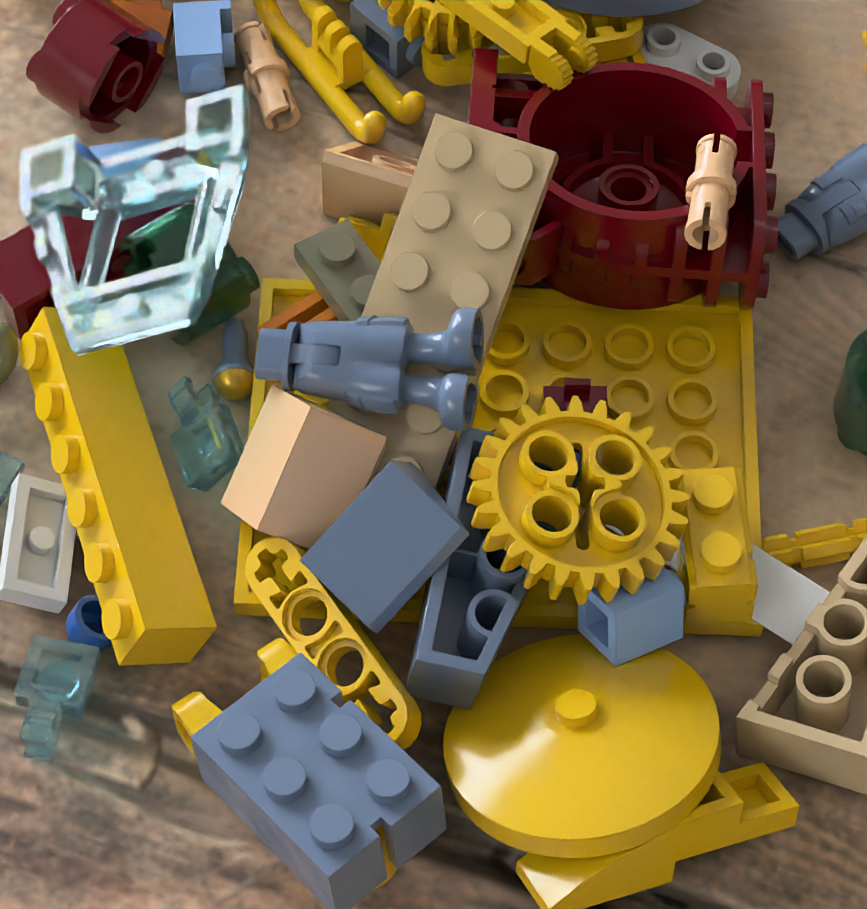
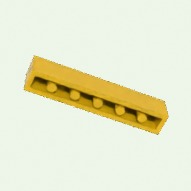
[19,307,217,666]

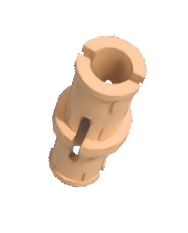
[234,21,301,131]
[684,134,737,250]

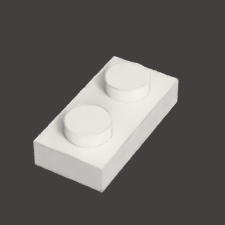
[0,473,76,614]

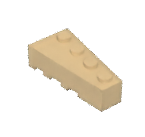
[736,536,867,795]

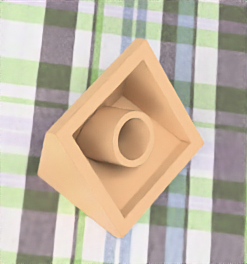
[321,141,418,226]
[220,384,391,549]

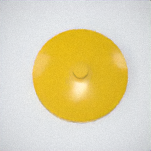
[443,634,721,858]

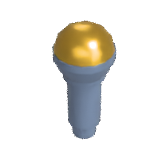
[213,317,254,400]

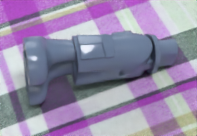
[777,143,867,261]
[254,307,484,431]

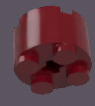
[26,0,165,133]

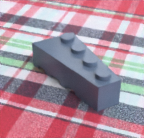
[405,428,581,710]

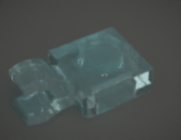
[168,376,244,492]
[14,635,101,762]

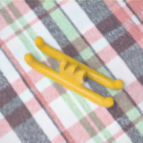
[253,0,425,145]

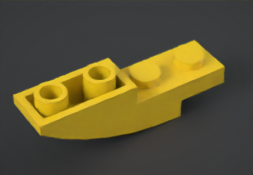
[516,762,800,909]

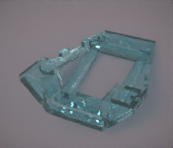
[18,83,250,356]

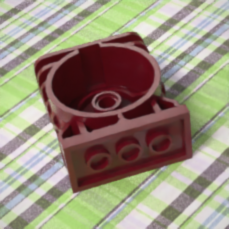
[468,48,778,310]

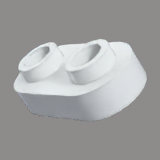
[640,22,741,100]

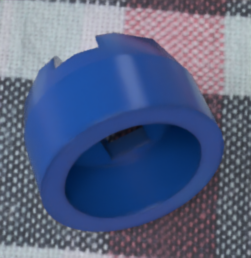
[65,595,112,654]

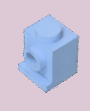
[173,0,236,94]

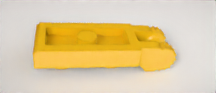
[437,0,598,91]

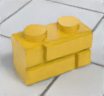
[676,467,758,625]

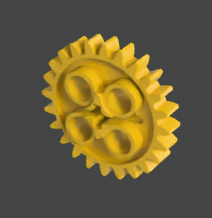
[467,395,690,605]

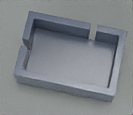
[190,652,447,909]

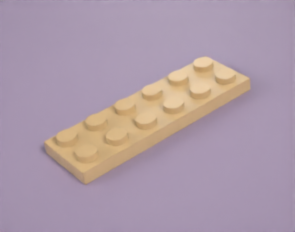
[328,113,559,492]

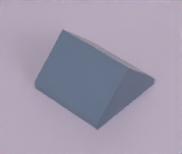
[299,460,470,634]

